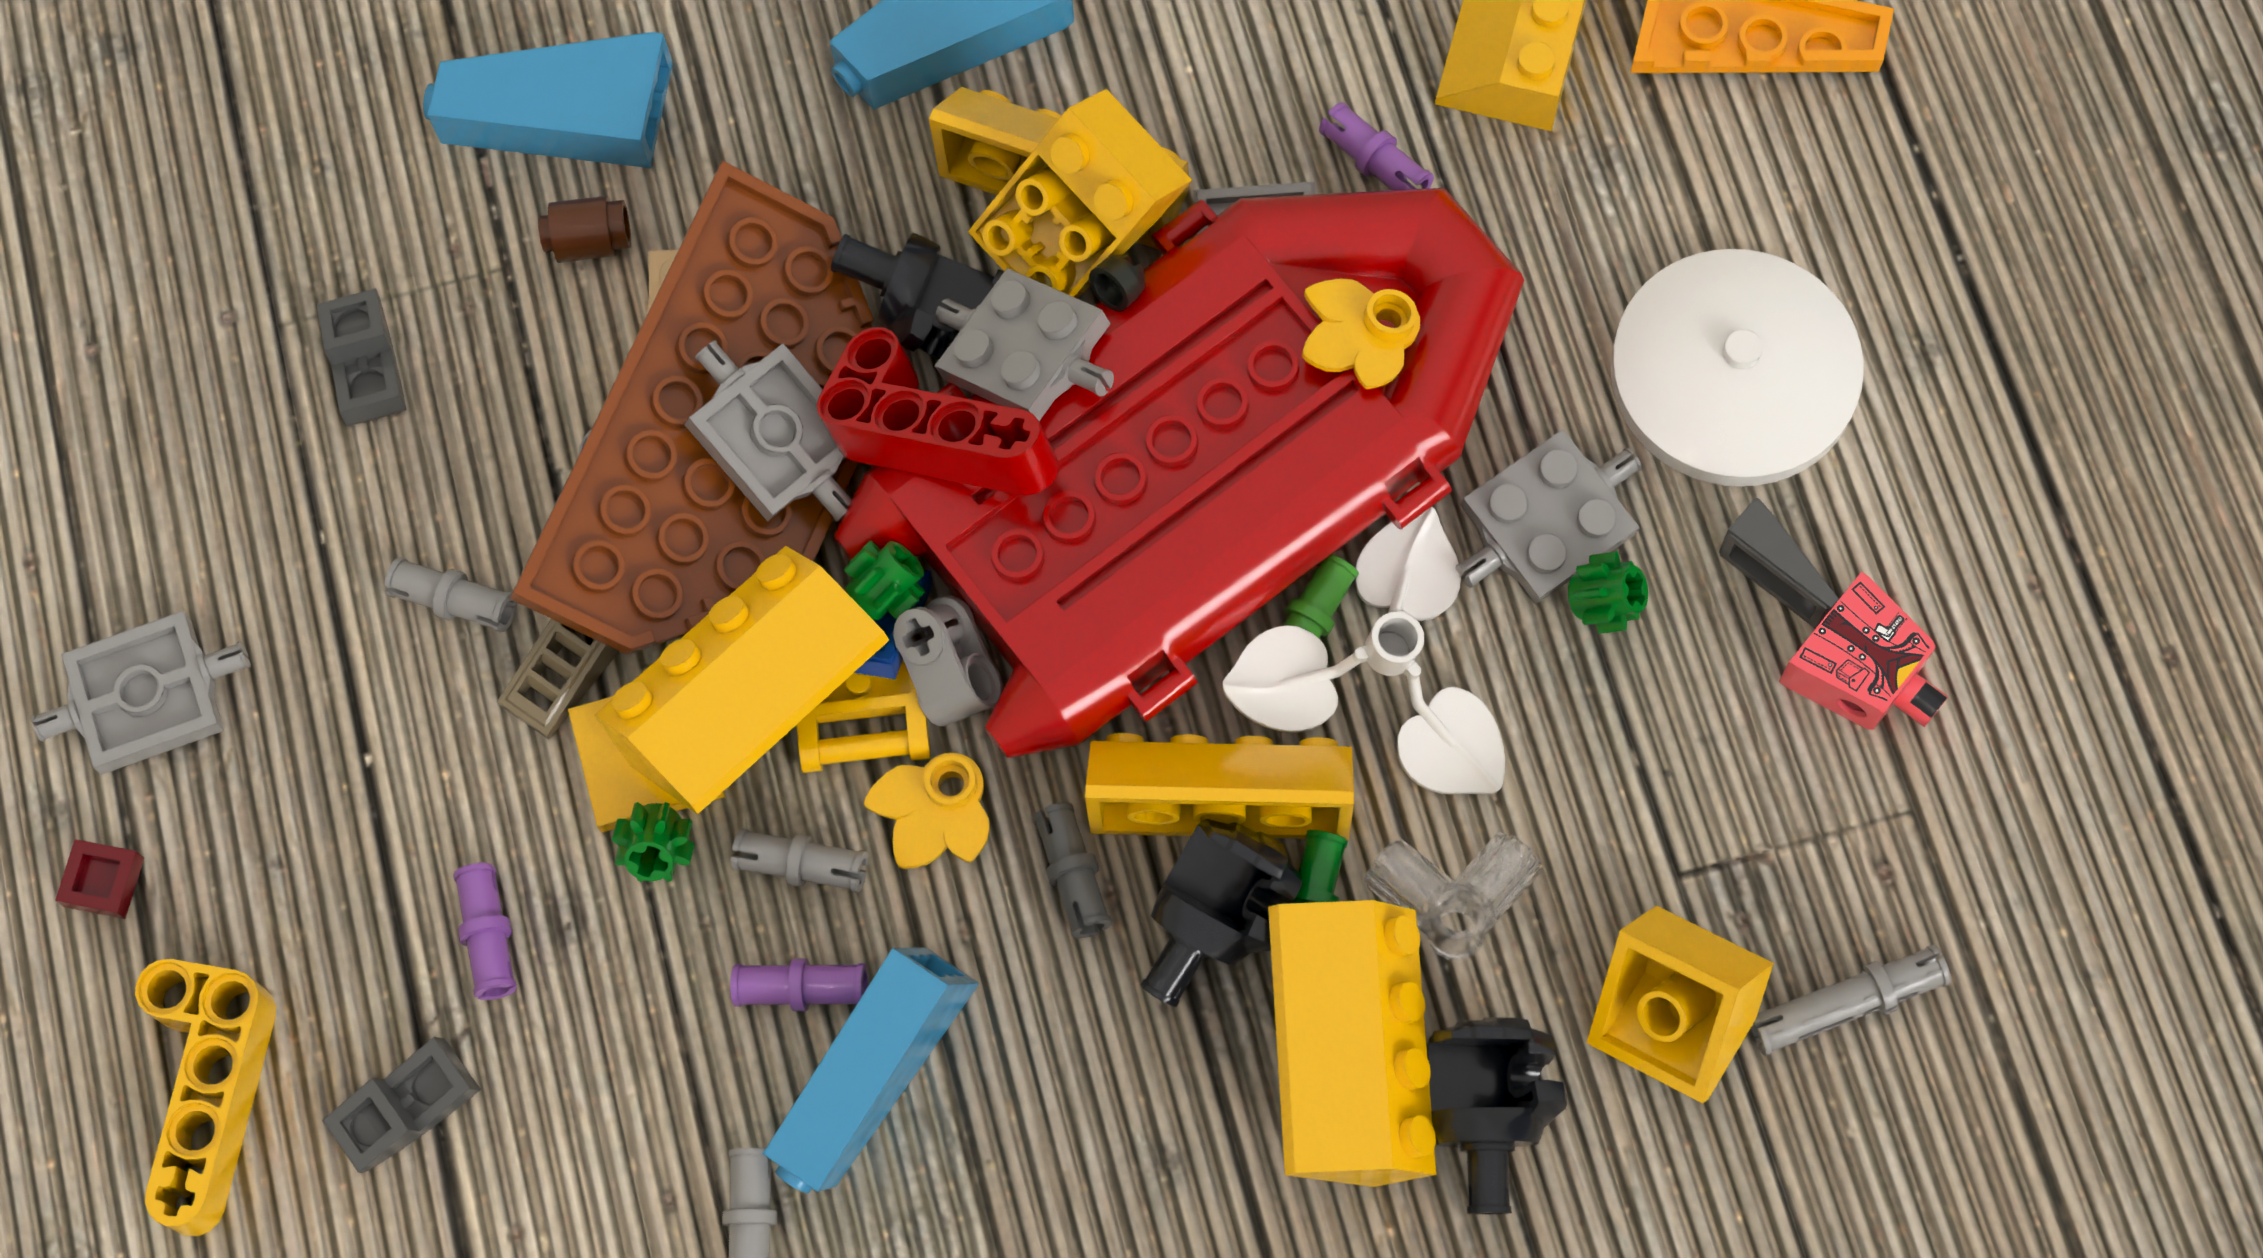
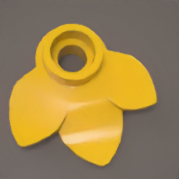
[1302,279,1420,389]
[864,753,990,869]

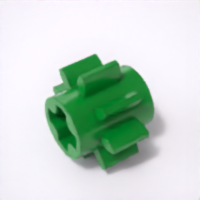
[844,541,925,620]
[1568,551,1648,634]
[611,802,695,882]

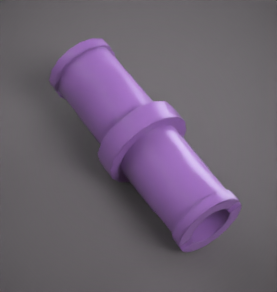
[1319,102,1434,190]
[453,863,517,1000]
[730,958,869,1011]

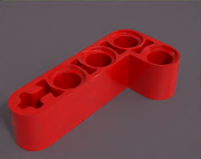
[817,327,1059,495]

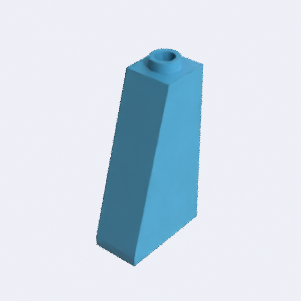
[829,0,1074,110]
[423,32,673,168]
[763,947,979,1193]

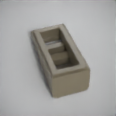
[497,619,619,740]

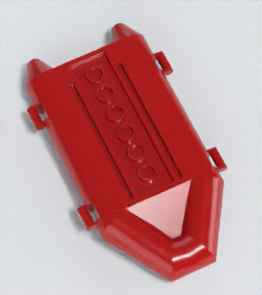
[834,188,1525,759]

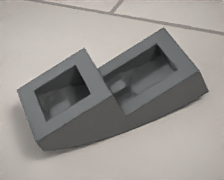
[316,288,407,426]
[322,1037,481,1173]

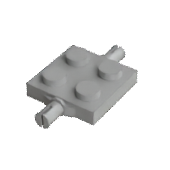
[935,268,1114,421]
[684,340,852,522]
[1456,429,1642,604]
[31,611,251,775]

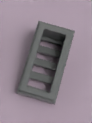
[1719,497,1839,629]

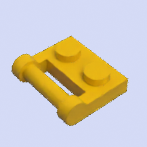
[797,660,931,773]

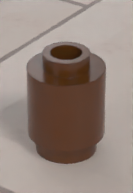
[538,195,631,263]

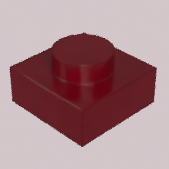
[55,839,144,919]

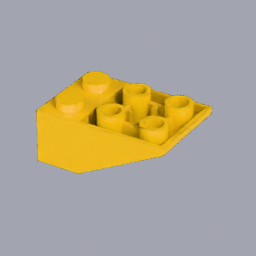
[968,89,1192,299]

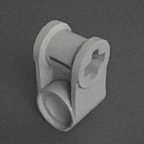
[893,595,1002,727]

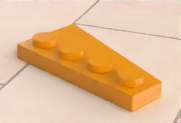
[1630,0,1894,73]

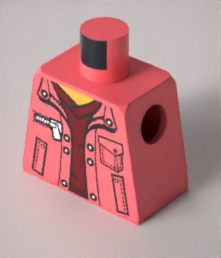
[1779,572,1949,730]

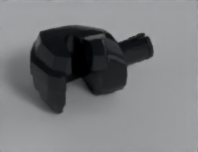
[830,233,1004,360]
[1140,819,1303,1007]
[1427,1017,1567,1215]

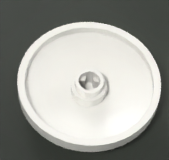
[1611,249,1864,487]

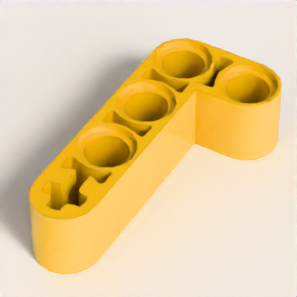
[135,959,276,1236]

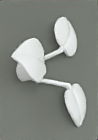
[1222,507,1505,794]

